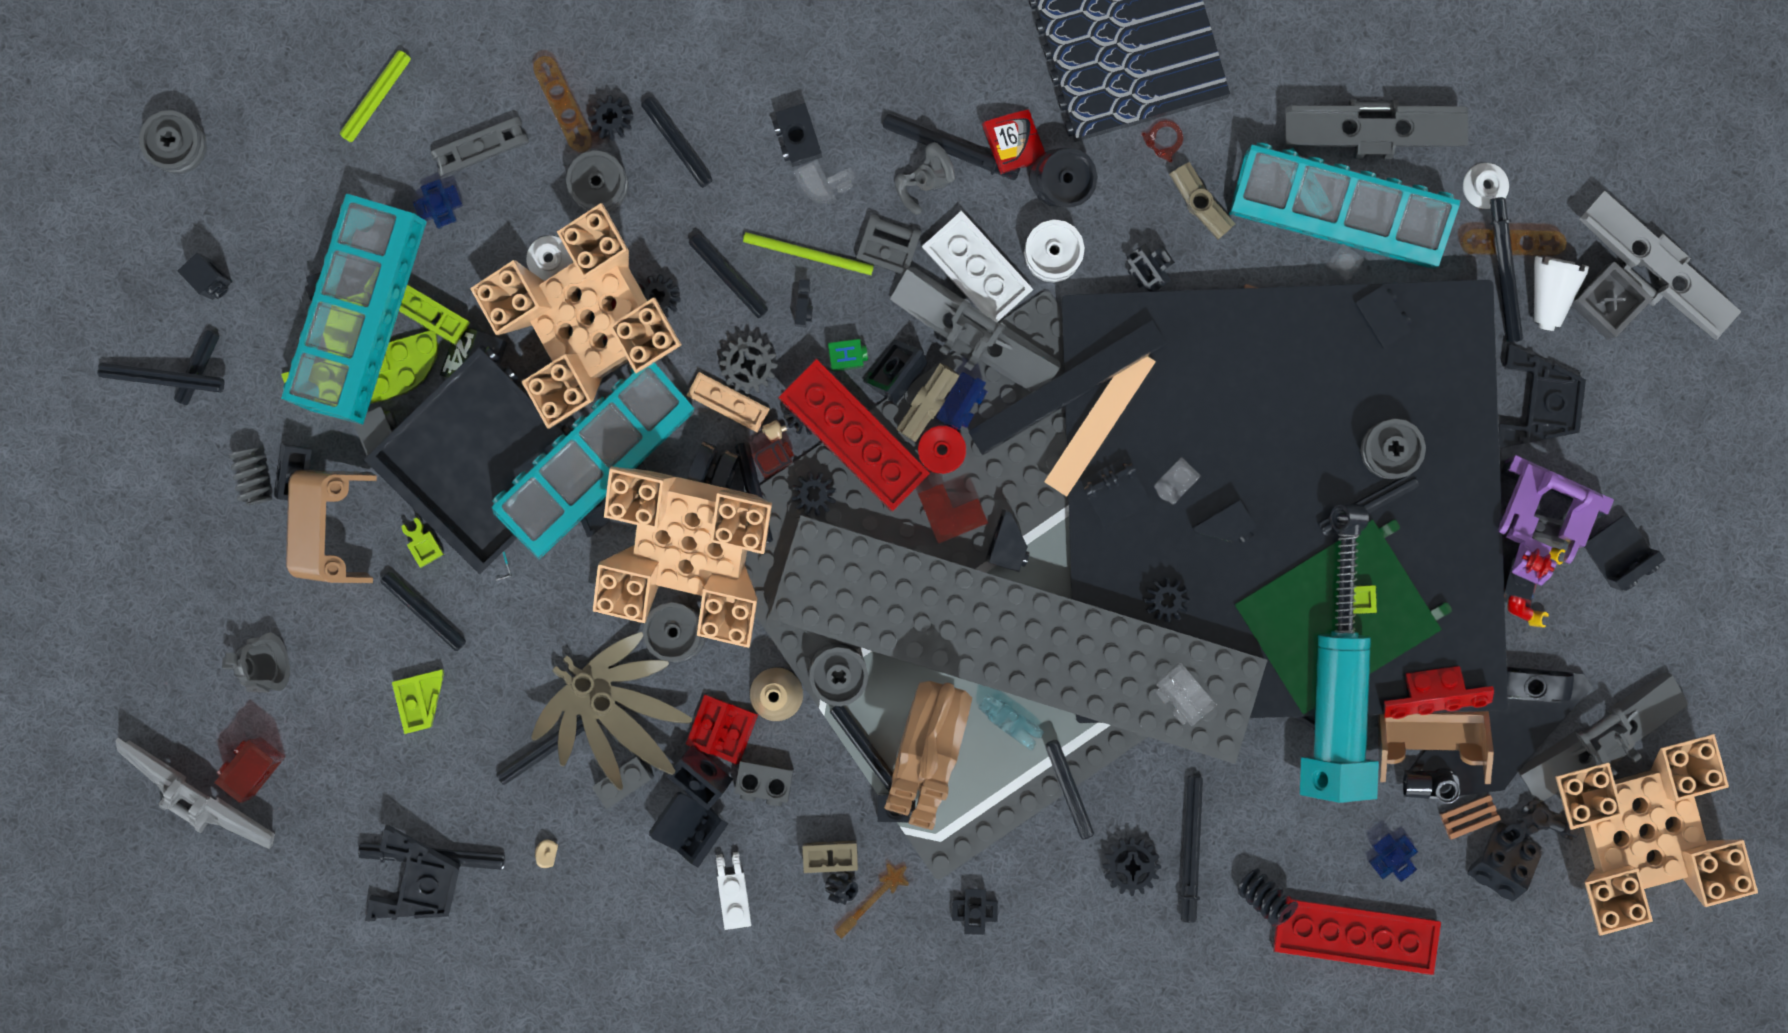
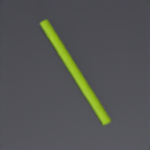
[743,232,874,276]

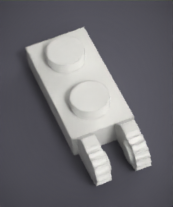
[716,852,752,930]

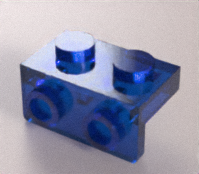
[937,372,988,431]

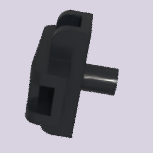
[1127,243,1175,292]
[952,888,998,935]

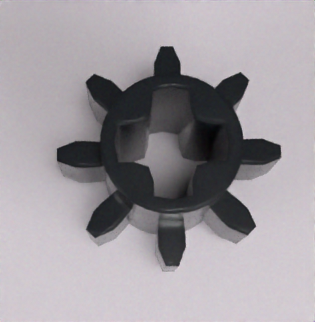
[825,871,858,905]

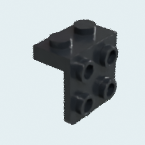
[1584,515,1666,591]
[649,792,729,868]
[1467,822,1543,902]

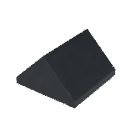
[863,339,928,405]

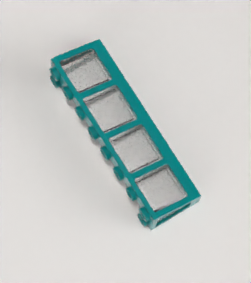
[1229,143,1461,269]
[281,194,427,425]
[492,362,694,560]

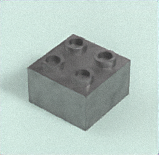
[1571,262,1653,340]

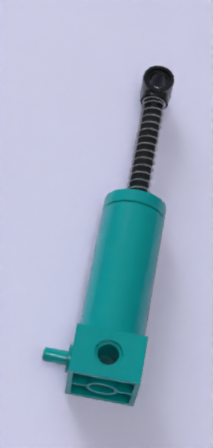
[1300,504,1379,803]

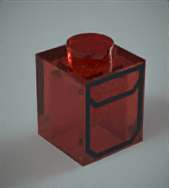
[751,439,795,479]

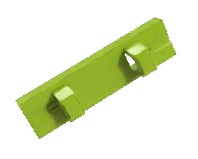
[363,267,470,345]

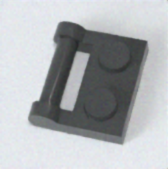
[856,214,922,275]

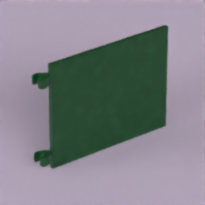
[1234,520,1452,715]

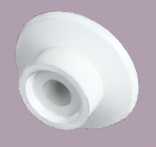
[1463,163,1509,209]
[526,235,573,281]

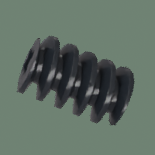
[1238,868,1299,926]

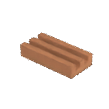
[1439,794,1501,840]

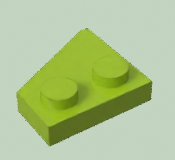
[392,669,444,734]

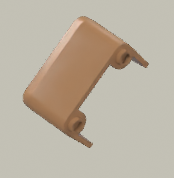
[286,470,377,583]
[1378,711,1494,784]

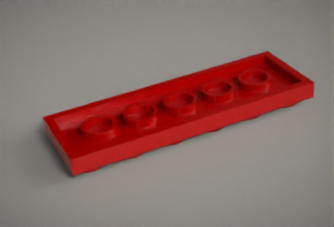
[778,359,930,512]
[1273,899,1441,975]

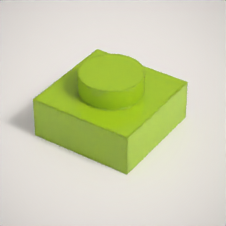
[1353,585,1377,614]

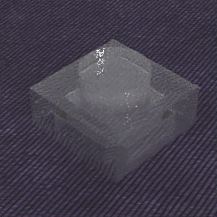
[1326,244,1364,282]

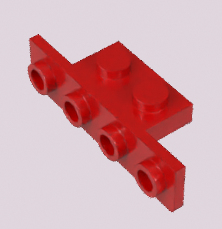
[1383,666,1494,719]

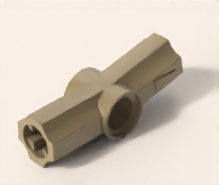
[1169,162,1235,240]
[897,363,960,442]

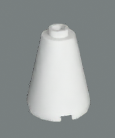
[1534,256,1589,331]

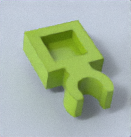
[401,518,445,568]

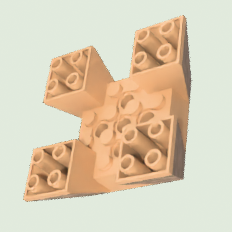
[470,203,681,429]
[593,466,772,648]
[1555,734,1758,936]

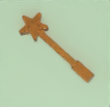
[834,863,909,939]

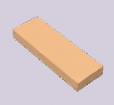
[687,372,770,433]

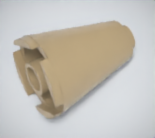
[750,668,803,721]

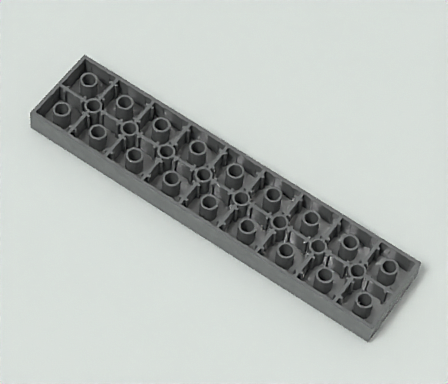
[769,516,1267,764]

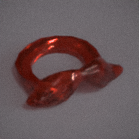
[1142,120,1183,162]

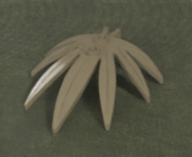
[531,632,692,791]

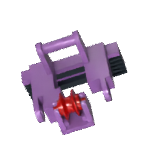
[1498,455,1614,586]

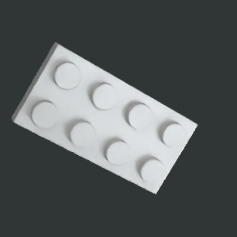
[922,211,1033,322]

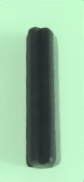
[174,330,219,405]

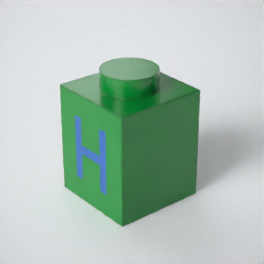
[828,339,868,372]

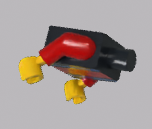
[1504,547,1565,628]

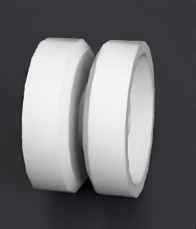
[1024,220,1085,283]

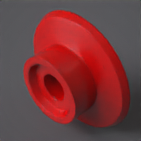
[918,426,966,474]

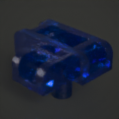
[413,179,463,229]
[1369,833,1418,882]

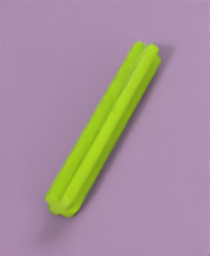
[340,50,411,142]

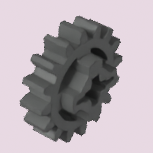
[720,336,778,394]

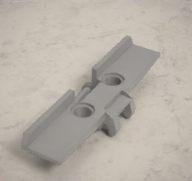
[1579,191,1741,340]
[115,738,275,849]

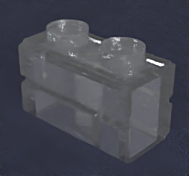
[1155,662,1217,726]

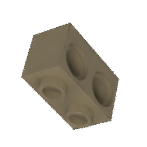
[803,840,858,873]

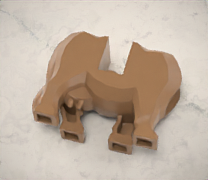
[885,681,972,830]

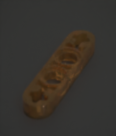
[533,56,593,153]
[1460,229,1567,256]

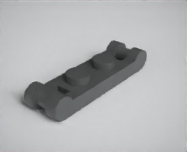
[431,117,529,178]

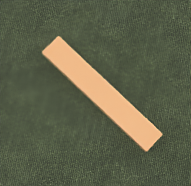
[1044,356,1156,497]

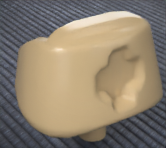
[762,420,787,442]
[535,839,558,868]

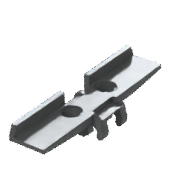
[1285,99,1468,159]
[890,268,1061,393]
[1519,673,1689,802]

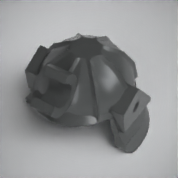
[222,633,290,693]

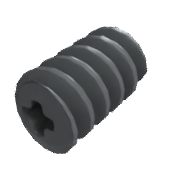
[229,448,272,506]

